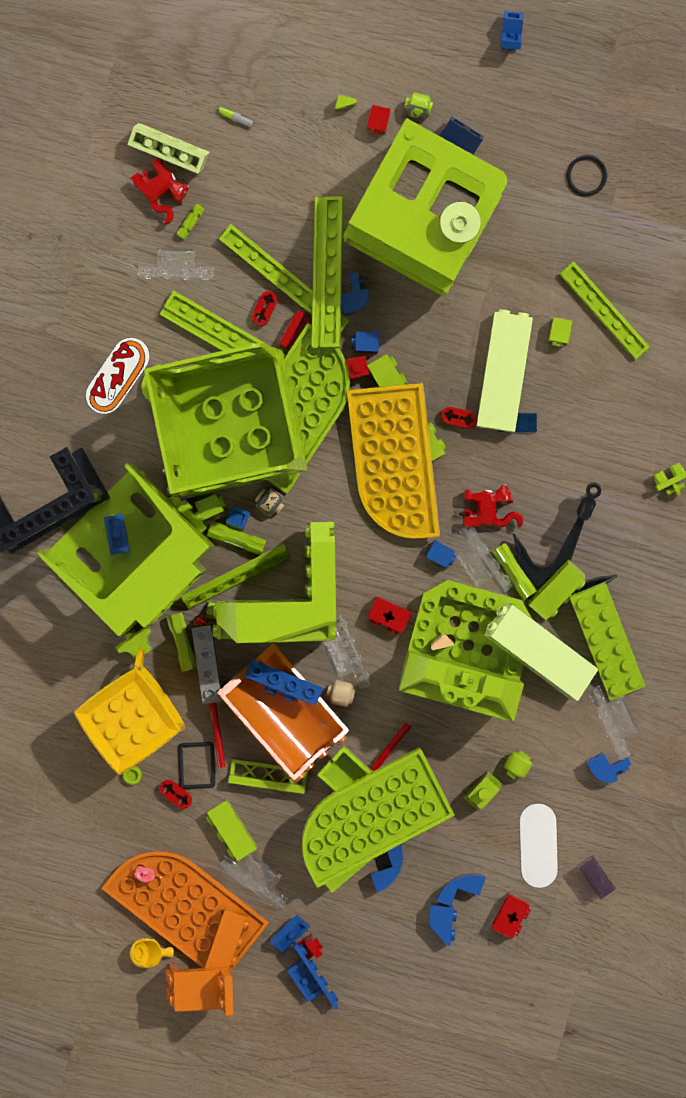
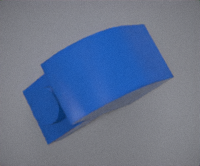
[501,11,523,51]
[341,271,369,315]
[586,752,632,783]

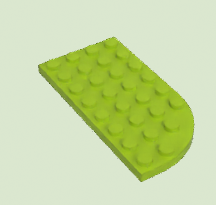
[267,323,350,494]
[302,747,455,888]

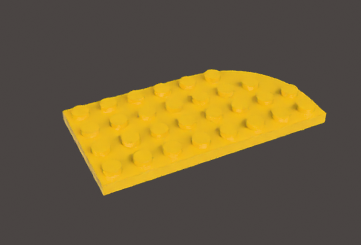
[347,383,440,538]

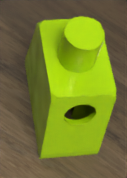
[463,771,502,810]

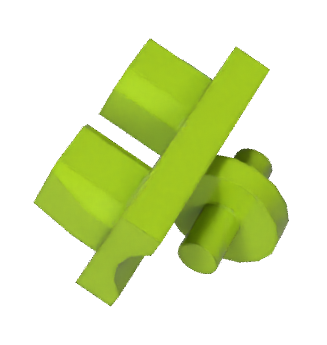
[653,463,686,497]

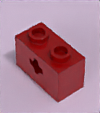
[367,596,412,635]
[491,892,531,939]

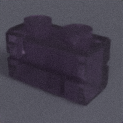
[577,855,616,900]

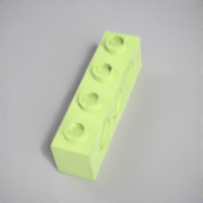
[127,123,209,174]

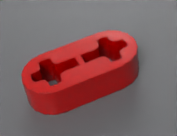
[252,291,277,326]
[441,407,477,429]
[160,779,192,809]

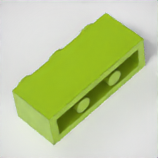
[529,560,585,620]
[206,799,258,861]

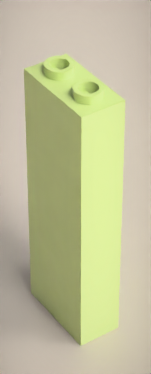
[476,309,533,433]
[484,603,598,701]

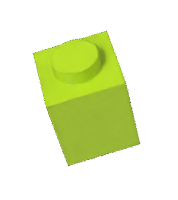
[548,317,573,347]
[195,494,226,520]

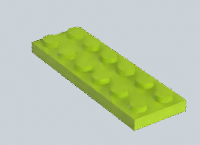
[569,582,646,701]

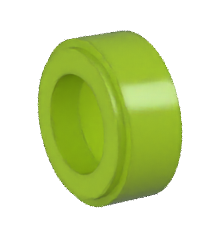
[123,766,142,785]

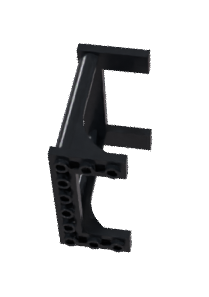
[0,447,111,554]

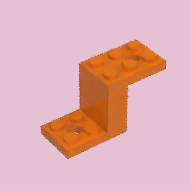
[165,963,233,1016]

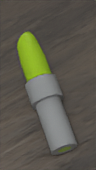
[219,107,254,128]

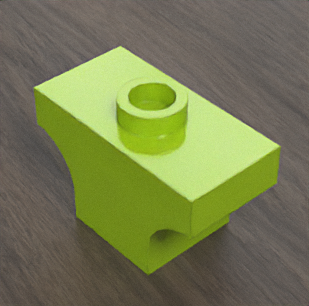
[115,626,153,660]

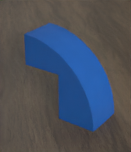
[371,844,403,893]
[436,873,486,906]

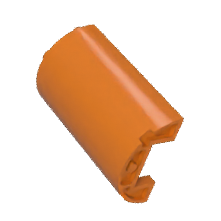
[216,643,349,782]

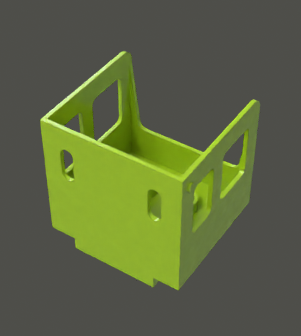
[343,118,507,298]
[144,343,308,496]
[37,463,215,636]

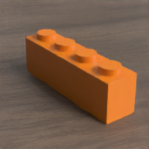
[205,907,249,970]

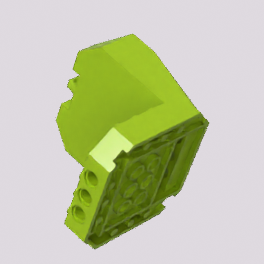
[213,522,336,643]
[399,580,533,722]

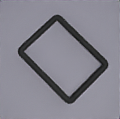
[179,742,216,789]

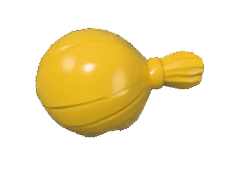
[130,938,174,968]

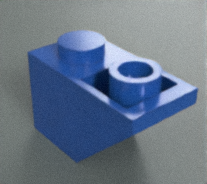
[429,903,457,946]

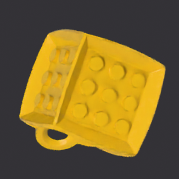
[74,648,186,775]

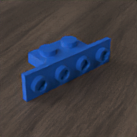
[244,659,323,706]
[287,941,339,1010]

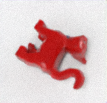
[130,157,189,224]
[464,484,524,527]

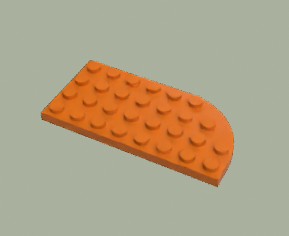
[101,851,269,972]

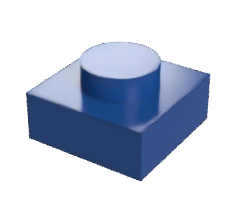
[225,506,250,532]

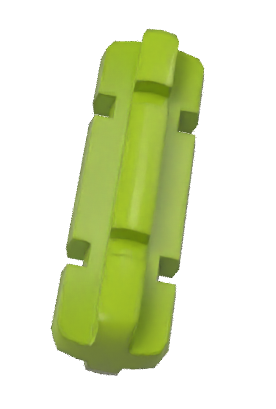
[177,204,204,239]

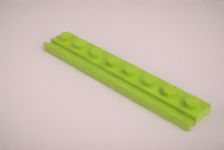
[312,196,344,349]
[160,290,286,358]

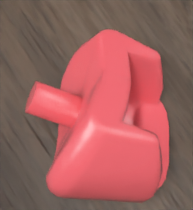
[134,866,155,883]

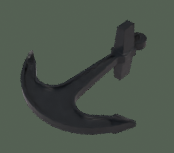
[513,482,618,595]

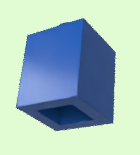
[352,332,379,353]
[426,540,457,568]

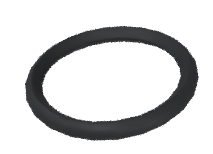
[567,155,607,196]

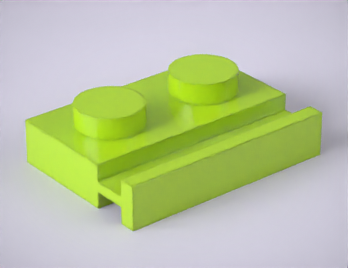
[169,494,207,533]

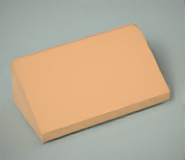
[430,632,455,650]

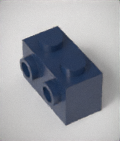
[439,116,484,155]

